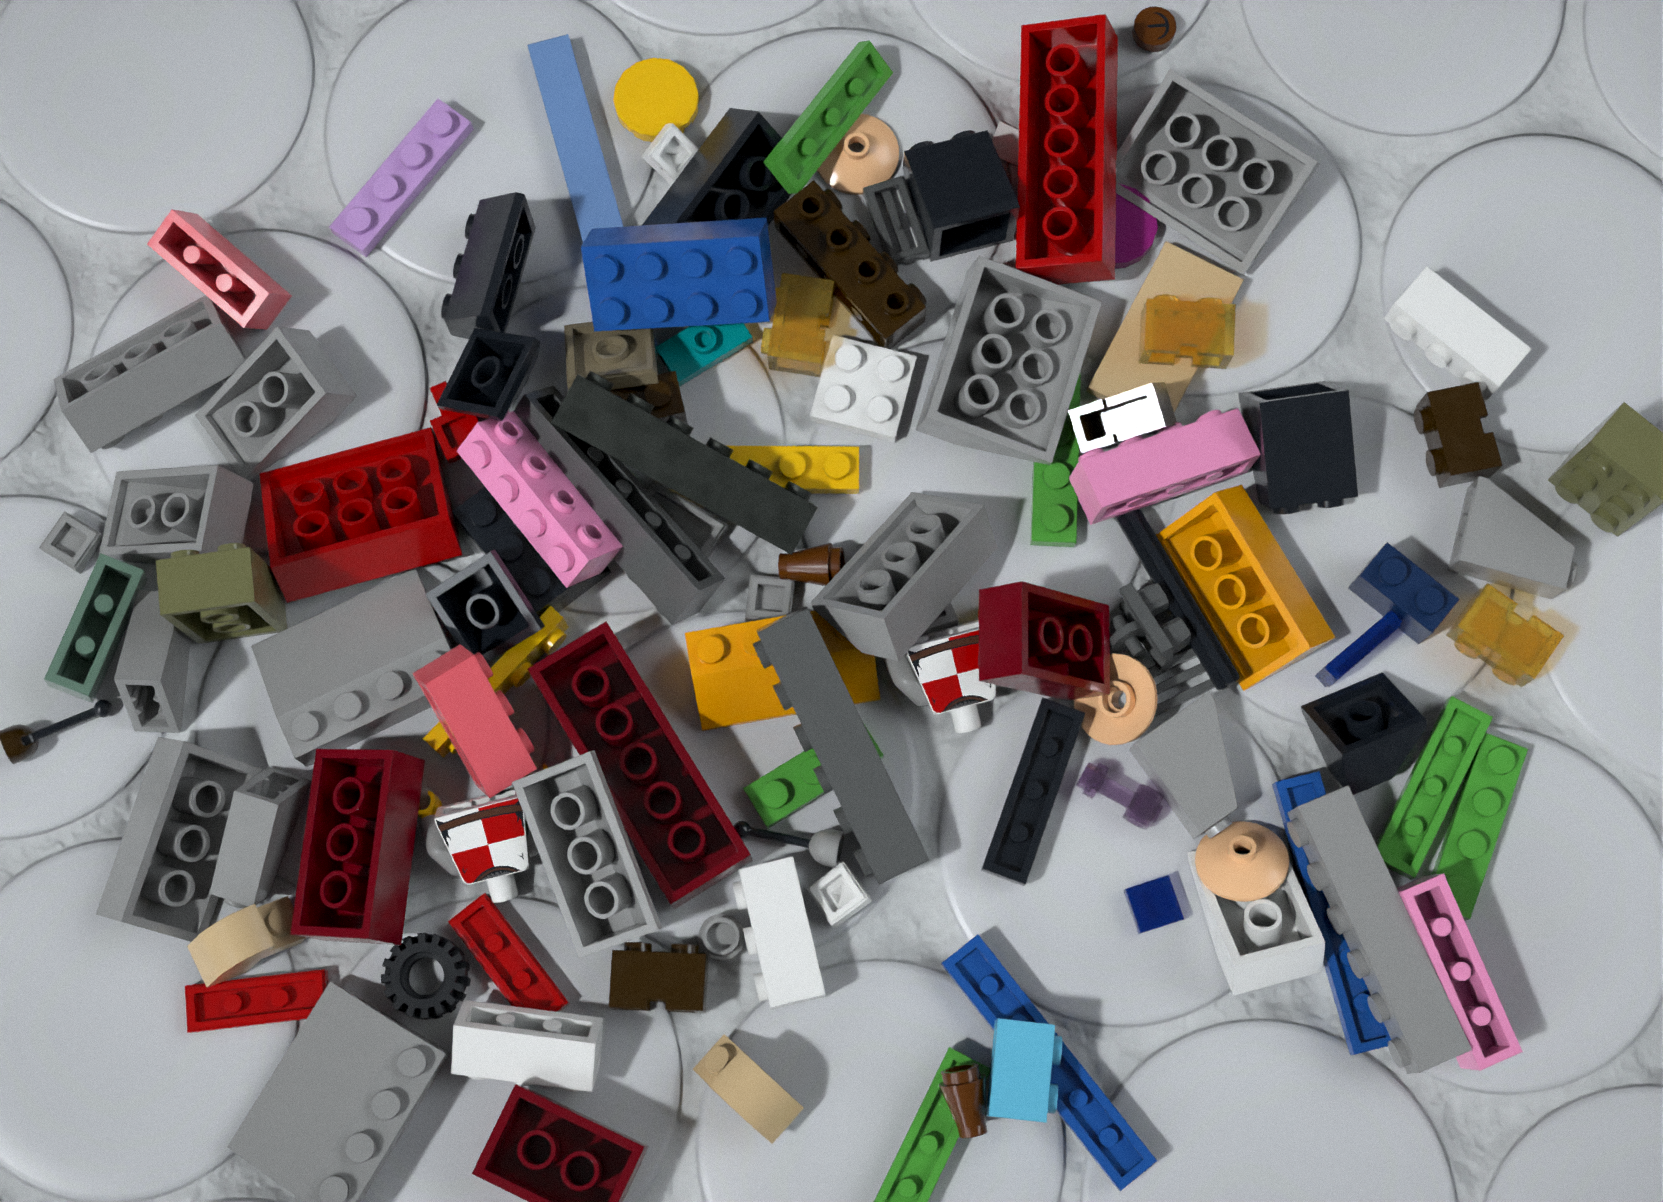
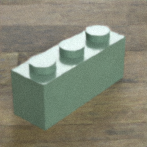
[44,553,147,703]

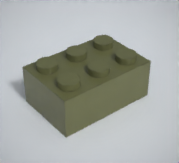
[1548,402,1663,537]
[156,543,288,644]

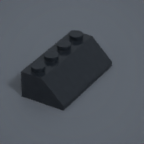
[642,108,791,226]

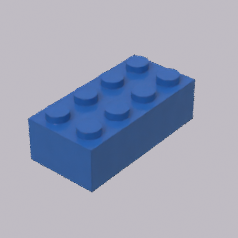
[581,218,777,332]

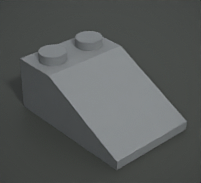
[195,326,357,481]
[99,465,254,564]

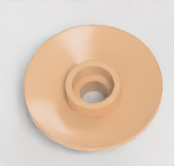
[817,114,899,195]
[1074,654,1158,745]
[1195,821,1289,902]

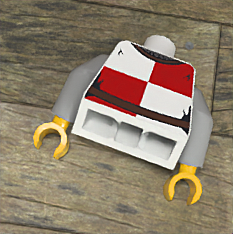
[882,609,999,733]
[418,764,548,903]

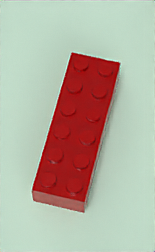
[1016,14,1118,285]

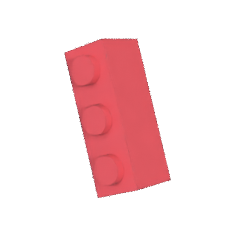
[147,209,292,330]
[412,644,537,798]

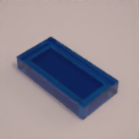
[1315,610,1402,687]

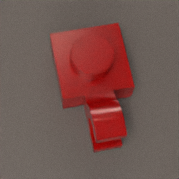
[430,381,479,464]

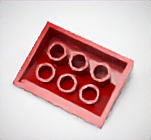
[259,427,463,603]

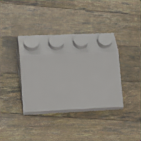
[1116,69,1320,274]
[915,255,1102,465]
[251,568,453,767]
[227,981,451,1202]

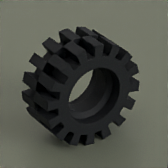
[381,933,471,1020]

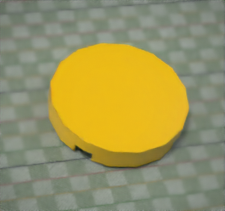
[613,58,699,142]

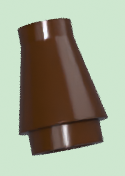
[778,543,845,586]
[939,1063,988,1138]

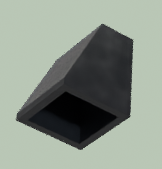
[903,130,1020,262]
[1238,381,1358,514]

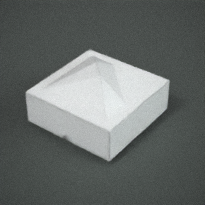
[641,123,699,185]
[807,861,873,928]

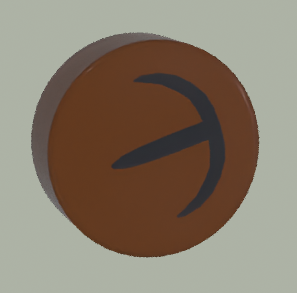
[1132,6,1176,52]

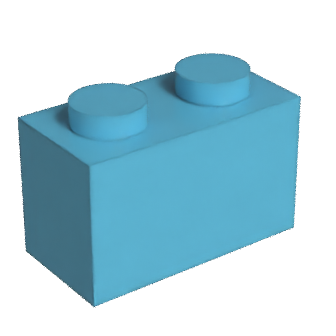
[986,1018,1062,1123]

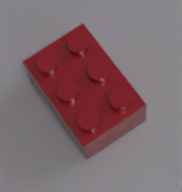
[978,581,1110,701]
[472,1084,649,1202]

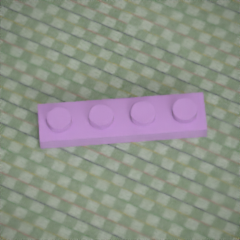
[329,99,474,257]

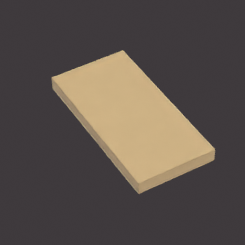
[1086,241,1244,412]

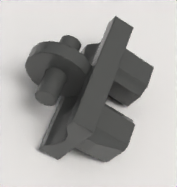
[1110,583,1191,672]

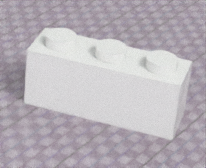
[1384,266,1532,400]
[732,856,826,1010]
[451,1000,603,1092]

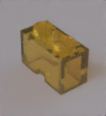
[761,273,835,377]
[1139,294,1236,369]
[1446,583,1564,687]

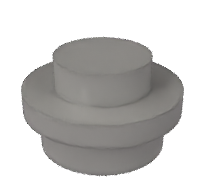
[698,914,745,961]

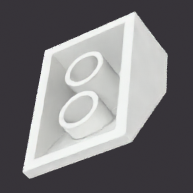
[1187,829,1325,996]

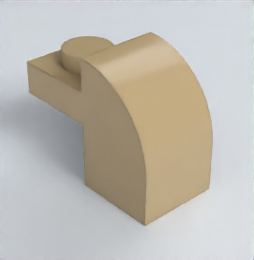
[187,896,306,988]
[693,1034,804,1144]

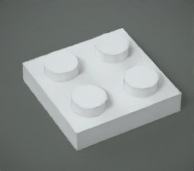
[810,335,917,443]

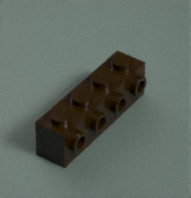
[774,180,927,349]

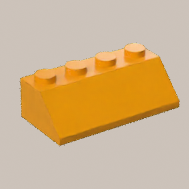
[1156,484,1336,691]
[685,610,880,731]

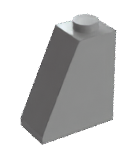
[1448,476,1578,599]
[114,590,191,733]
[1129,692,1238,839]
[209,767,311,908]

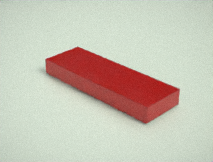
[448,893,570,1012]
[185,969,329,1033]

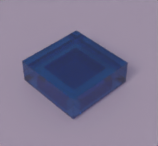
[1123,875,1184,935]

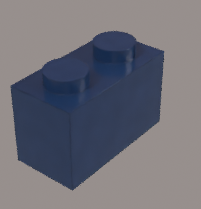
[1348,542,1460,644]

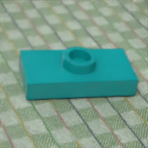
[655,323,753,387]

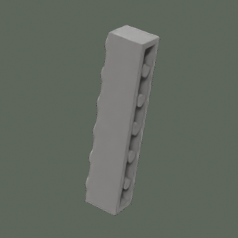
[1287,785,1472,1074]

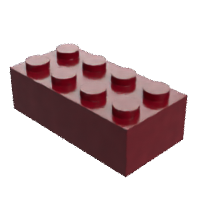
[290,749,425,945]

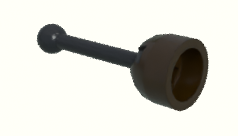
[0,700,113,764]

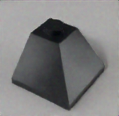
[437,328,541,421]
[425,549,545,663]
[1301,672,1427,795]

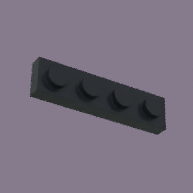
[981,697,1085,886]

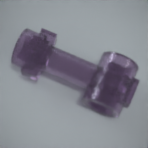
[1076,762,1164,830]

